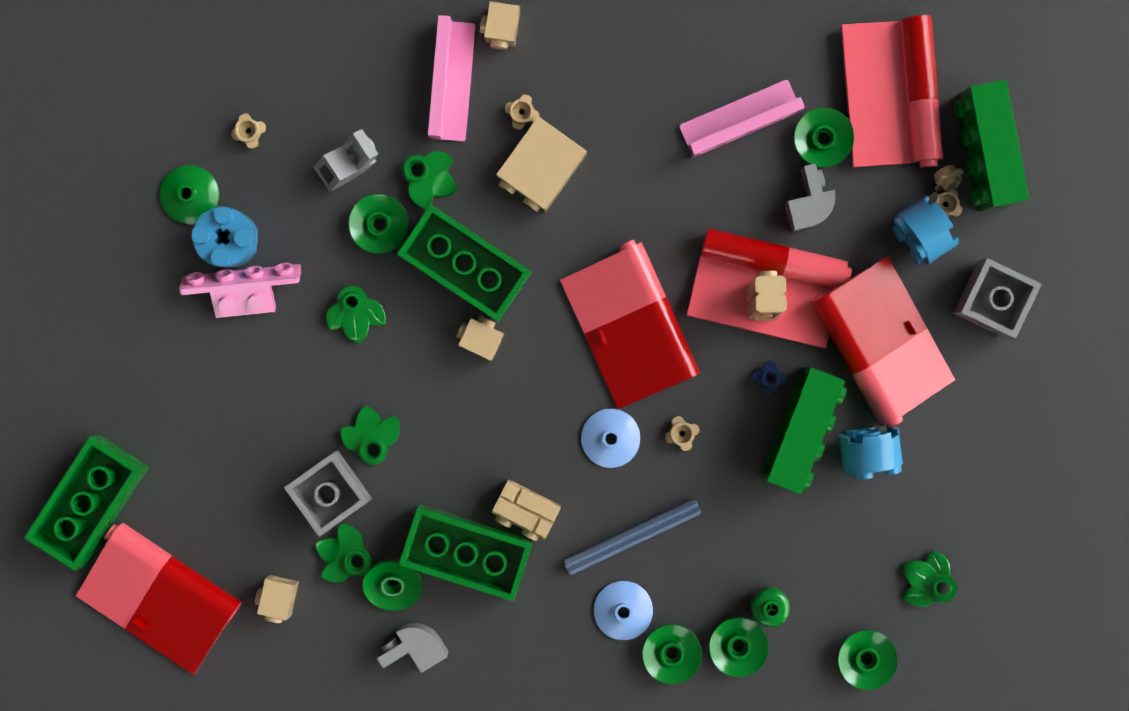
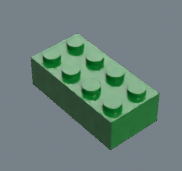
[954,79,1030,212]
[397,204,532,322]
[760,367,847,494]
[24,435,149,571]
[399,504,533,602]

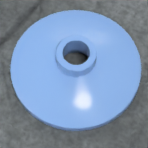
[581,409,640,468]
[594,581,653,640]

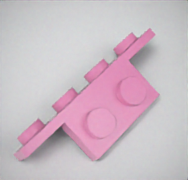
[179,263,301,318]

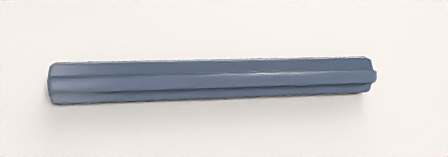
[564,500,701,575]

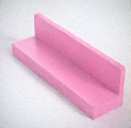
[428,15,476,142]
[679,80,805,158]

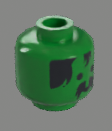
[749,586,790,627]

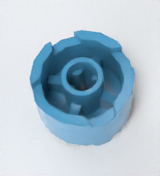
[891,195,959,266]
[191,207,258,268]
[838,426,903,480]

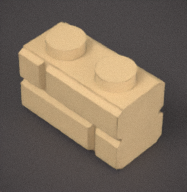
[747,271,787,321]
[491,479,561,541]

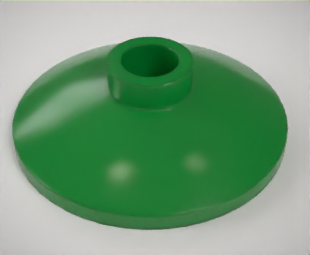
[794,107,854,168]
[160,165,219,224]
[349,194,409,254]
[363,561,423,611]
[709,617,769,677]
[642,624,702,684]
[838,630,898,690]

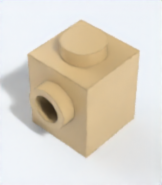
[480,1,520,50]
[456,316,504,361]
[255,575,299,623]

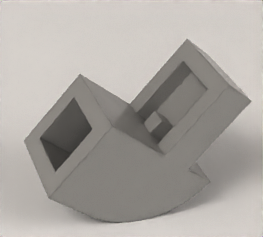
[313,129,378,192]
[784,163,836,232]
[377,623,449,673]

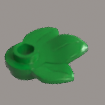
[402,151,457,209]
[326,285,386,344]
[341,406,400,465]
[316,523,372,583]
[902,550,958,607]

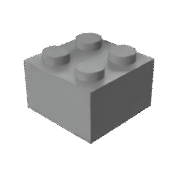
[953,258,1042,339]
[284,451,373,537]

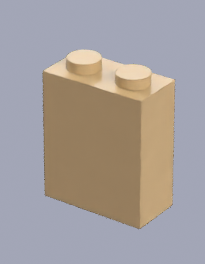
[496,116,587,212]

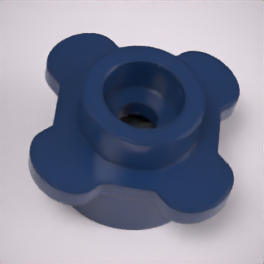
[752,360,788,396]

